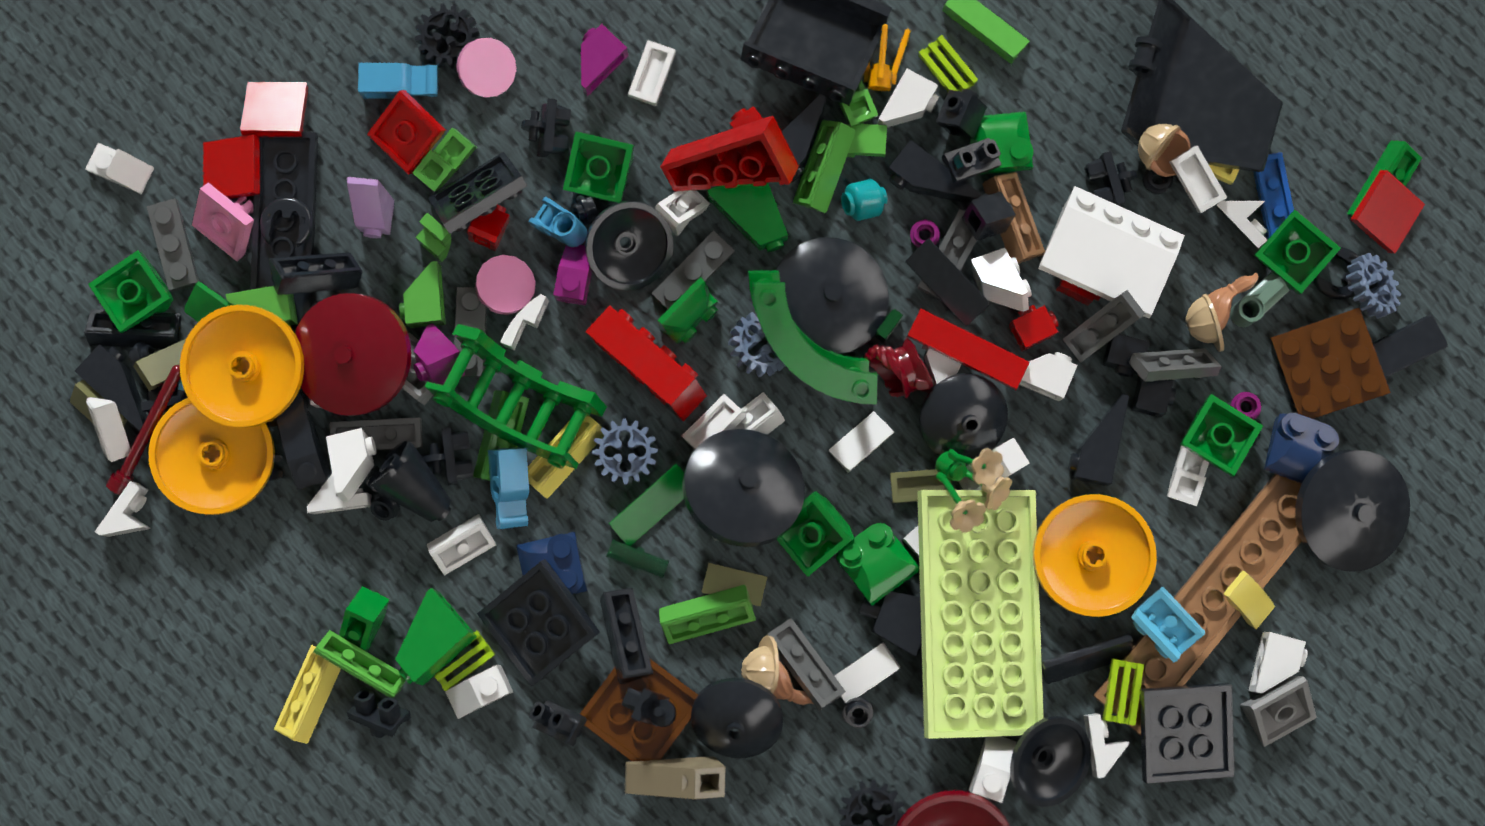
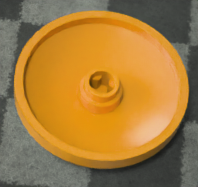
[180,305,304,427]
[149,398,275,515]
[1033,494,1157,617]

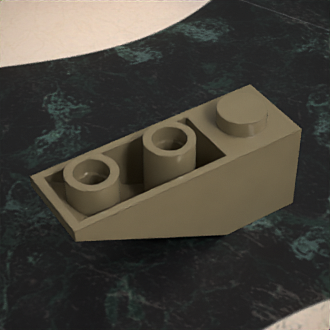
[625,756,725,799]

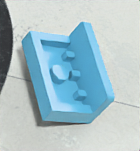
[1132,586,1206,663]

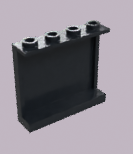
[740,0,892,106]

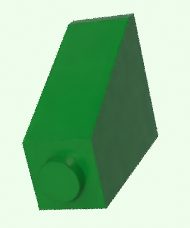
[707,183,788,252]
[395,587,477,686]

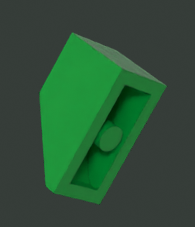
[339,586,390,652]

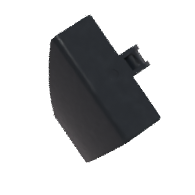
[1121,0,1283,172]

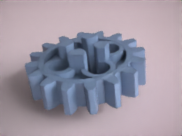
[1346,253,1401,319]
[728,312,786,377]
[592,419,658,485]

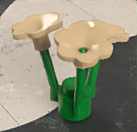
[935,448,1012,533]

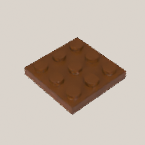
[1271,307,1391,419]
[580,659,698,762]

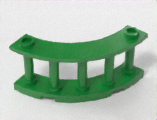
[748,270,877,404]
[425,324,607,469]

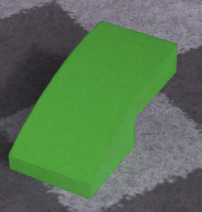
[839,80,878,127]
[845,124,887,157]
[413,128,477,192]
[416,213,451,262]

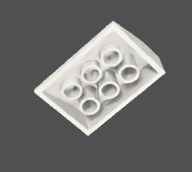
[1038,186,1185,318]

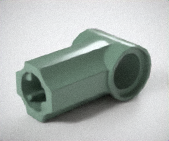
[1230,272,1289,327]

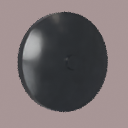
[776,237,889,355]
[682,429,805,547]
[1295,449,1410,572]

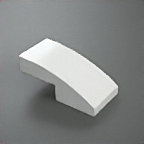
[500,294,549,351]
[1167,445,1209,506]
[834,642,901,703]

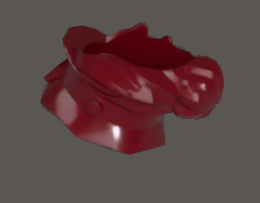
[865,337,933,399]

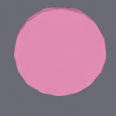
[456,38,516,97]
[475,255,536,315]

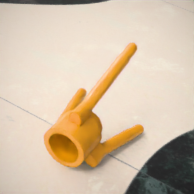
[863,24,910,91]

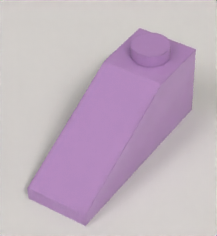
[347,177,394,238]

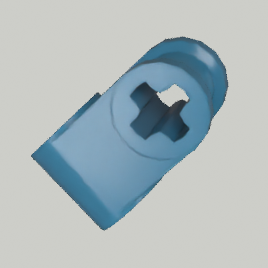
[528,197,587,247]

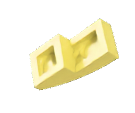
[1223,570,1275,630]

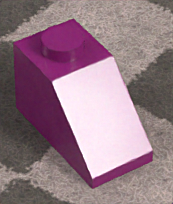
[581,23,629,96]
[553,245,592,306]
[413,323,465,385]

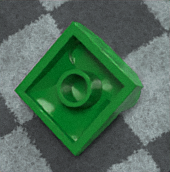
[969,112,1033,175]
[563,131,635,203]
[1254,209,1341,295]
[88,250,173,333]
[658,277,718,344]
[1180,394,1263,477]
[777,491,854,577]
[836,523,920,605]

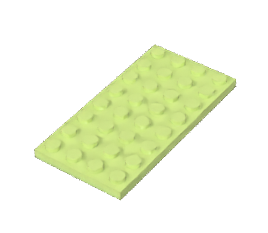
[917,490,1044,739]

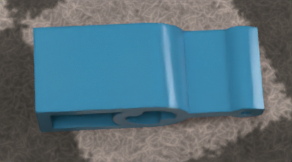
[358,63,438,99]
[488,447,529,529]

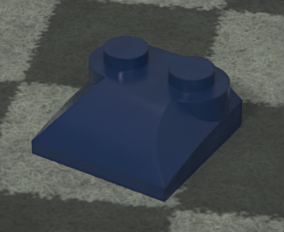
[1264,413,1339,484]
[516,532,588,595]

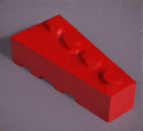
[660,115,799,191]
[585,305,707,422]

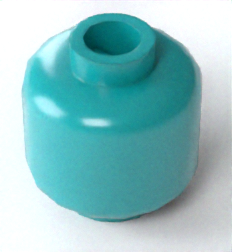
[841,179,888,221]

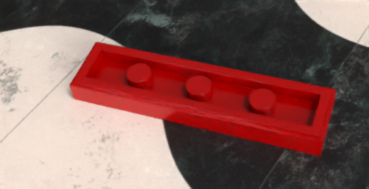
[907,309,1030,390]

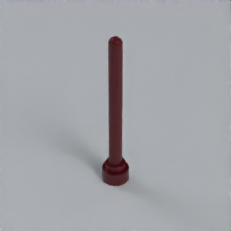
[106,365,181,495]

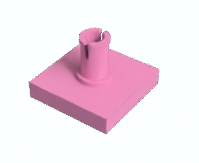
[192,183,254,261]

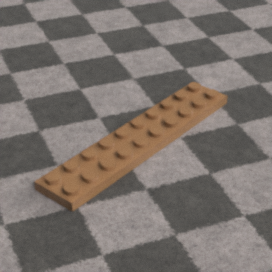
[1093,474,1302,736]

